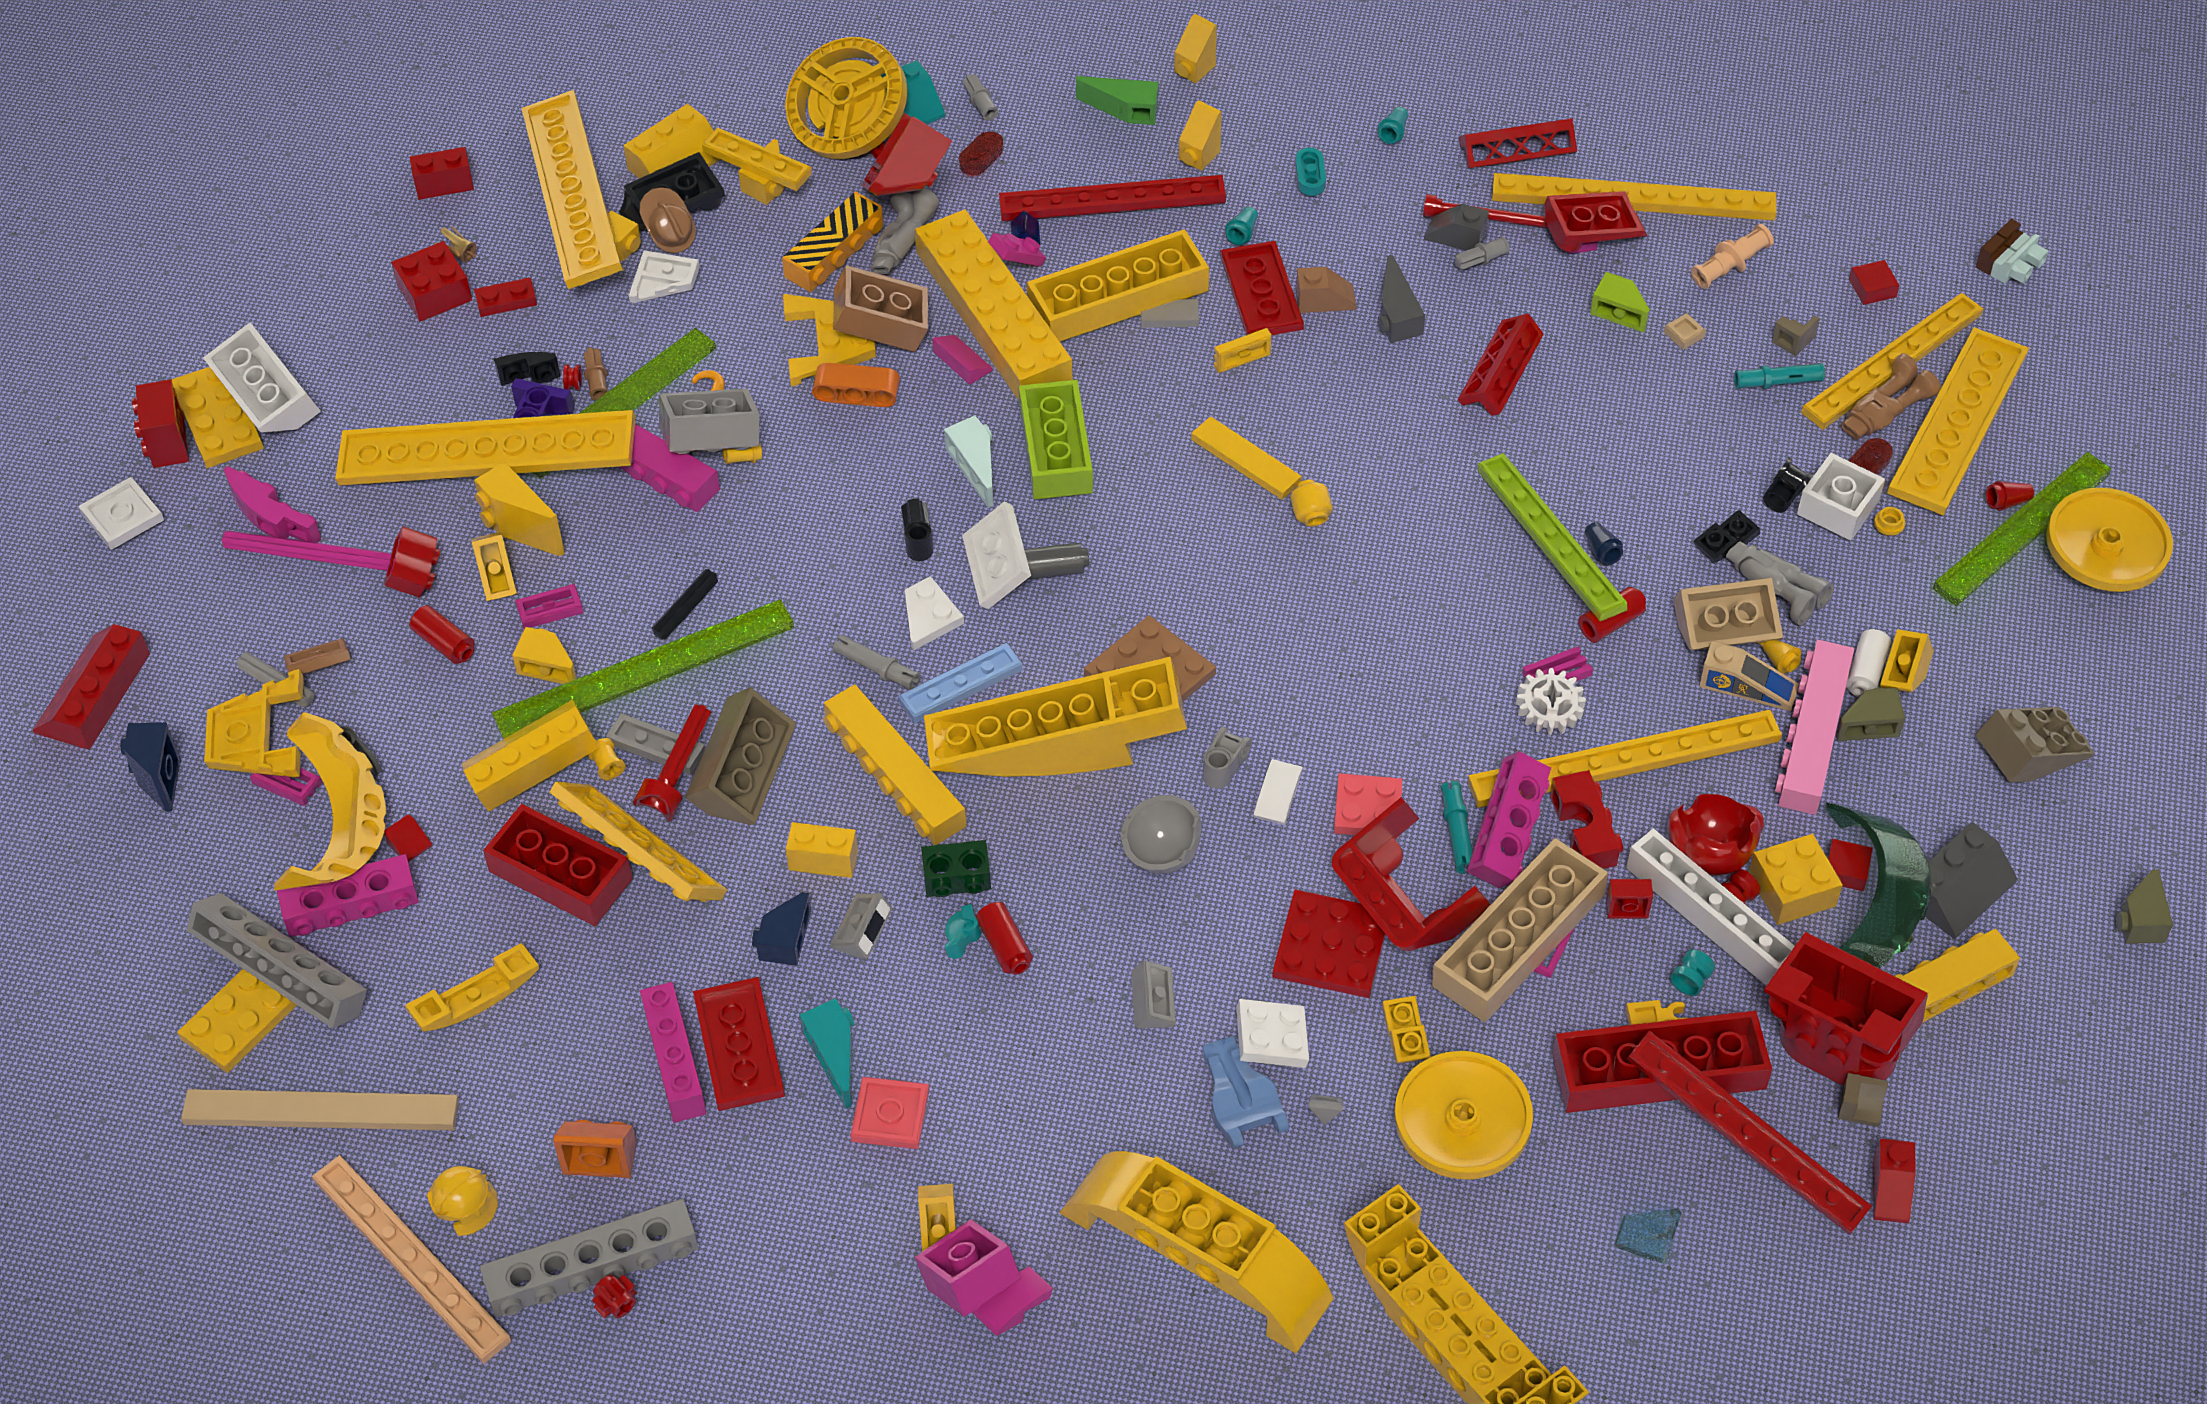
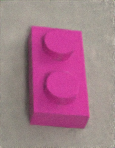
[988,233,1047,267]

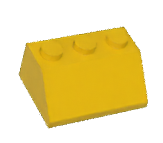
[623,103,721,178]

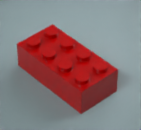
[483,803,633,926]

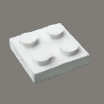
[78,477,164,550]
[1236,999,1309,1068]

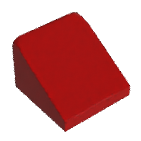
[384,814,432,862]

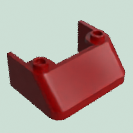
[862,113,952,196]
[1332,797,1491,951]

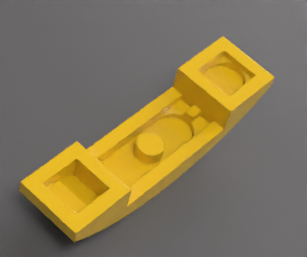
[405,943,539,1032]

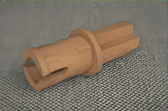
[584,347,609,401]

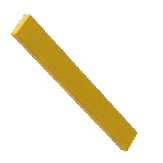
[1801,292,1984,430]

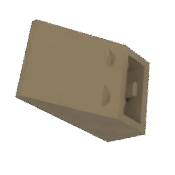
[1976,707,2095,783]

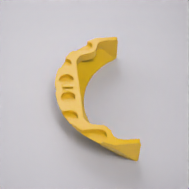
[274,712,386,891]

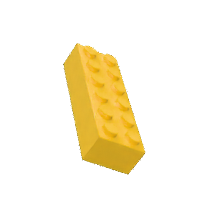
[1027,229,1209,341]

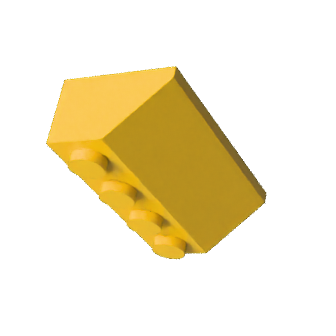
[462,700,600,812]

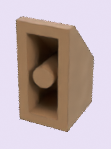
[1296,267,1356,313]

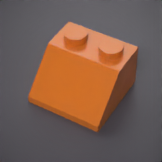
[553,1120,637,1178]

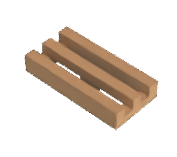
[283,638,351,674]

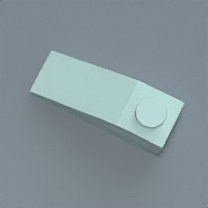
[944,415,993,508]

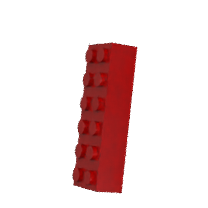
[1552,1010,1772,1113]

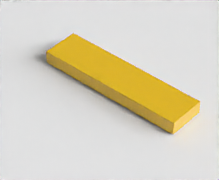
[702,127,812,191]
[1191,416,1302,500]

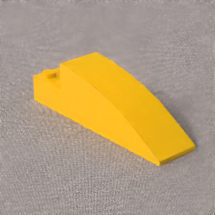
[924,657,1187,777]

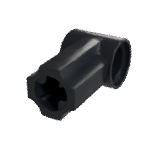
[901,498,934,561]

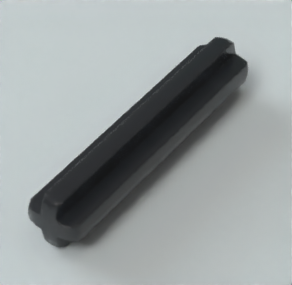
[652,569,718,640]

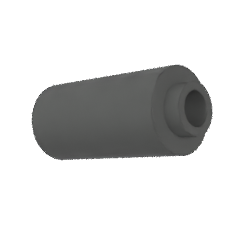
[1024,542,1089,580]

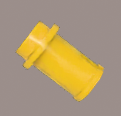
[722,443,762,464]

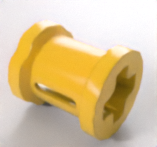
[588,738,626,781]

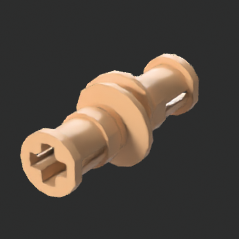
[1691,224,1774,289]

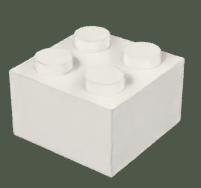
[1797,453,1885,541]

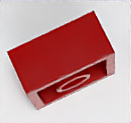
[1849,260,1900,305]
[1828,839,1873,892]
[1606,879,1653,919]

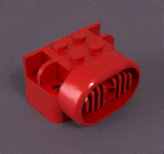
[1764,932,1928,1086]

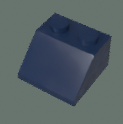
[120,722,181,812]

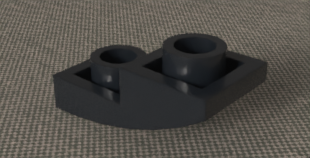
[494,352,561,386]
[1693,509,1760,563]

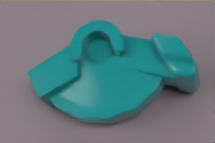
[944,904,981,959]

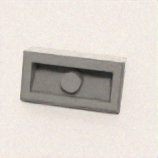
[1131,960,1176,1029]

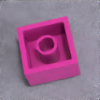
[915,1219,1021,1317]

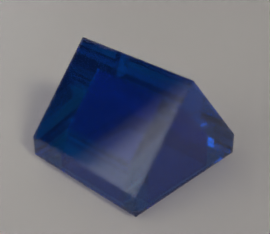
[1010,210,1040,245]

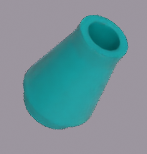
[1378,107,1409,144]
[1225,206,1258,245]

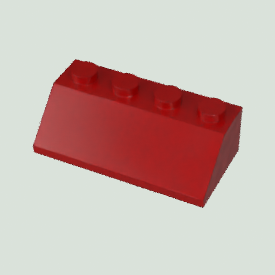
[33,624,150,750]

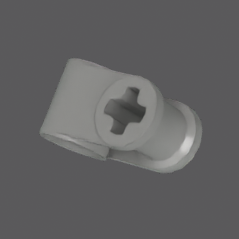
[1203,726,1252,789]

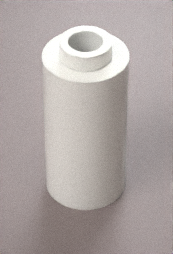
[1846,629,1892,697]

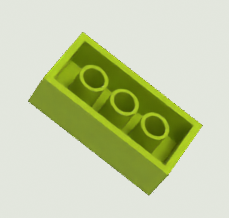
[1019,379,1093,500]

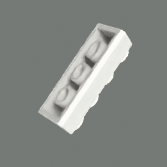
[203,323,321,432]

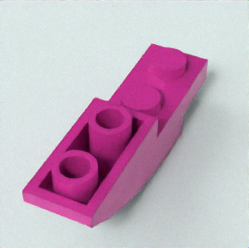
[224,466,321,543]

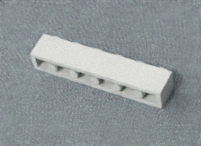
[1627,828,1795,986]

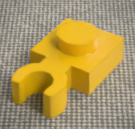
[1625,1000,1686,1025]

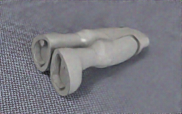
[870,187,939,274]
[1726,541,1834,626]

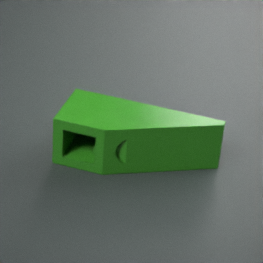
[1076,76,1159,125]

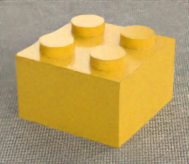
[1749,833,1843,925]

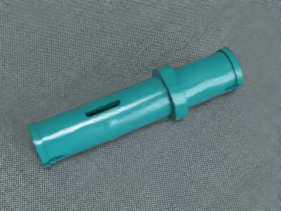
[1734,363,1825,389]
[1440,781,1473,874]

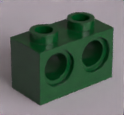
[921,840,991,897]

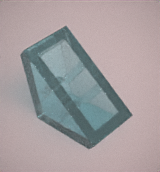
[1614,1208,1682,1265]

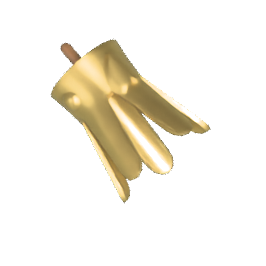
[433,226,477,263]

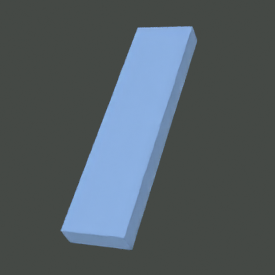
[898,643,1023,724]

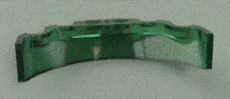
[1826,803,1932,969]

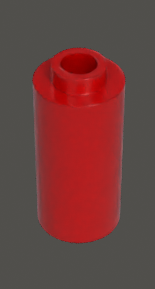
[1578,586,1646,643]
[409,605,475,664]
[976,902,1033,975]

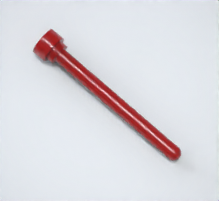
[1423,194,1548,228]

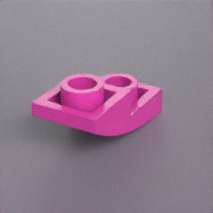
[973,1266,1053,1336]

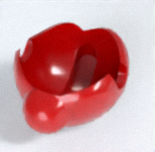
[1668,794,1764,876]

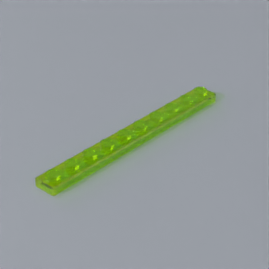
[491,599,794,739]

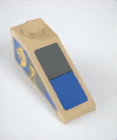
[1699,641,1799,712]

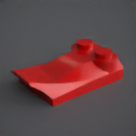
[1544,191,1647,252]

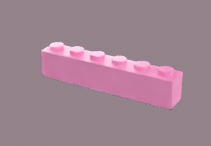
[1775,639,1854,815]

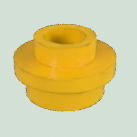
[1874,507,1905,536]

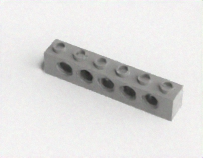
[186,893,367,1029]
[480,1198,699,1318]

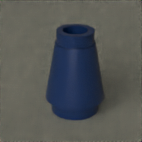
[1585,522,1624,565]

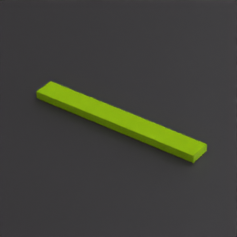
[1477,453,1627,621]

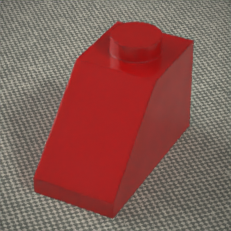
[1873,1139,1916,1224]

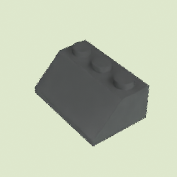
[1903,822,2017,940]

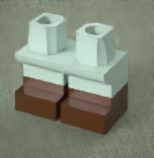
[1975,218,2049,284]

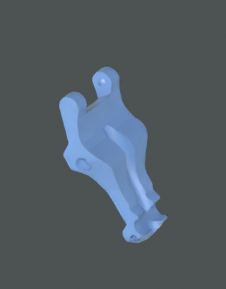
[1203,1036,1289,1148]

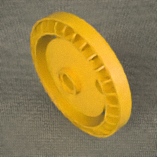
[785,37,907,159]

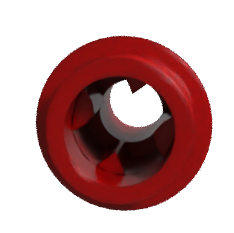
[1986,481,2034,511]

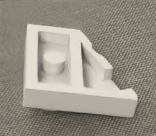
[629,250,700,303]
[905,576,964,650]

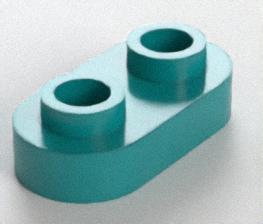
[1295,147,1326,196]

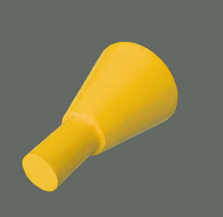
[1757,640,1801,674]

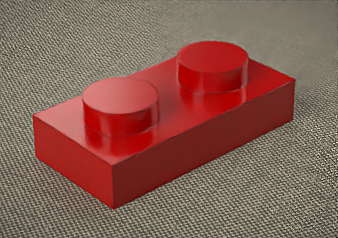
[474,277,537,317]

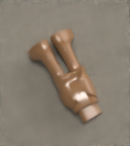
[1841,353,1940,440]

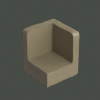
[1772,316,1820,356]
[1838,1073,1888,1127]

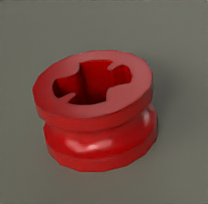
[563,364,582,391]

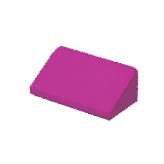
[932,335,992,385]

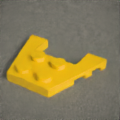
[783,294,876,386]
[204,669,304,777]

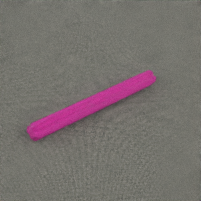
[222,530,391,571]

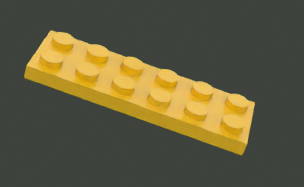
[549,781,727,902]

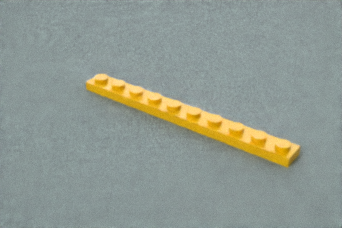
[1492,173,1777,221]
[1467,709,1782,808]

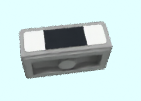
[830,893,892,959]

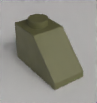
[1836,687,1905,741]
[2116,869,2173,944]

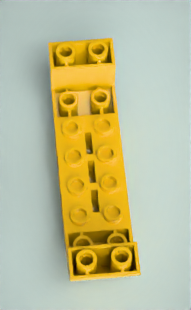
[1059,1151,1334,1354]
[1344,1184,1589,1404]

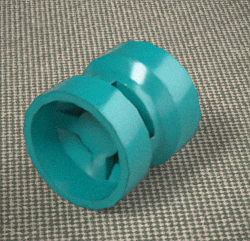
[1670,949,1716,996]

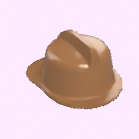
[640,187,696,253]

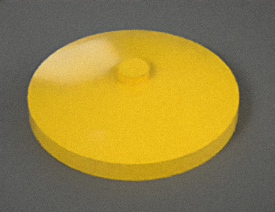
[2046,488,2173,592]
[1394,1051,1533,1180]

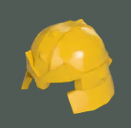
[427,1166,498,1236]

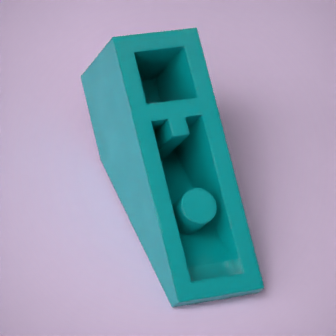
[799,998,855,1109]

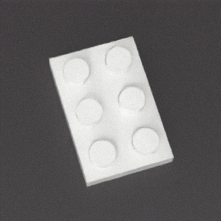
[962,501,1031,609]

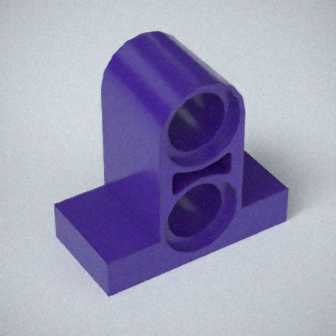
[511,378,574,418]

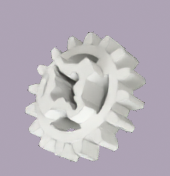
[1516,668,1586,735]

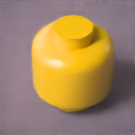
[1290,479,1333,527]

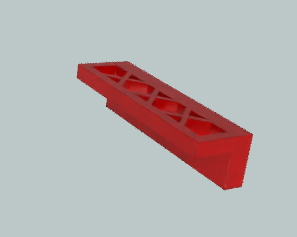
[1459,118,1577,168]
[1458,313,1544,416]

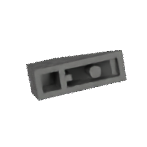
[1378,254,1425,343]

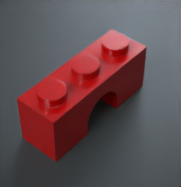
[1550,770,1623,869]

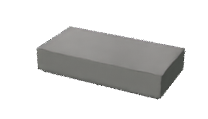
[1141,299,1199,328]

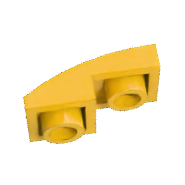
[1381,996,1431,1064]

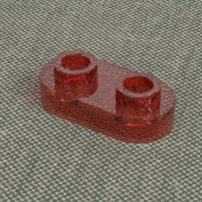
[959,131,1004,176]
[1848,438,1893,476]

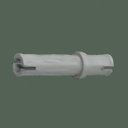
[833,634,921,690]

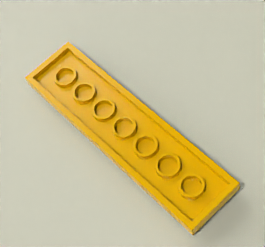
[1887,327,2029,516]

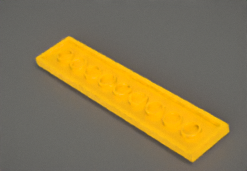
[522,90,623,289]
[335,410,636,486]

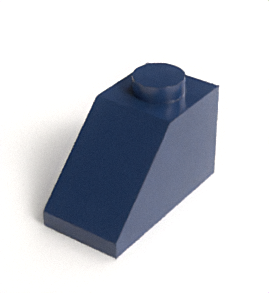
[752,892,811,966]

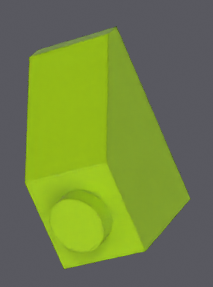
[1590,272,1650,333]

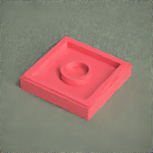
[850,1077,930,1149]

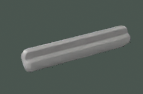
[237,652,315,707]

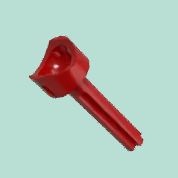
[633,704,712,822]

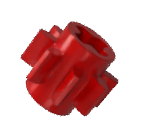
[592,1275,637,1318]

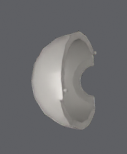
[1120,795,1201,874]

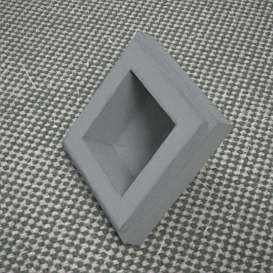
[1309,1095,1344,1126]

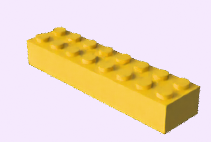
[914,209,1073,401]

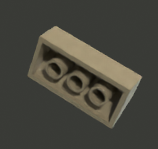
[685,687,796,825]

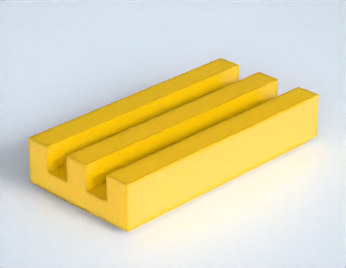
[1214,328,1271,373]

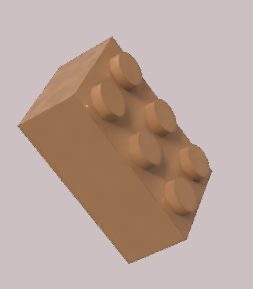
[833,265,928,352]

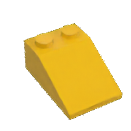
[474,462,565,556]

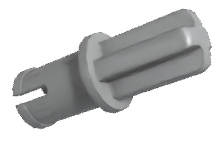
[963,74,999,121]
[1455,237,1510,270]

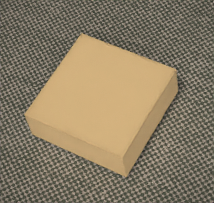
[1664,313,1706,350]

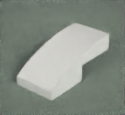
[1254,759,1303,825]

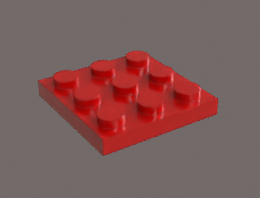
[1272,889,1386,999]

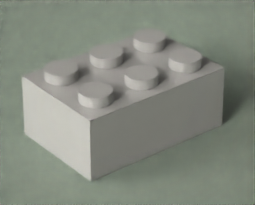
[659,389,760,454]

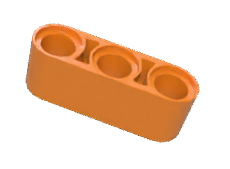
[812,363,900,407]

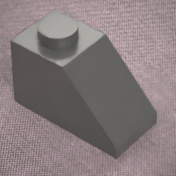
[1424,204,1489,251]

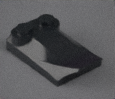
[619,152,725,231]

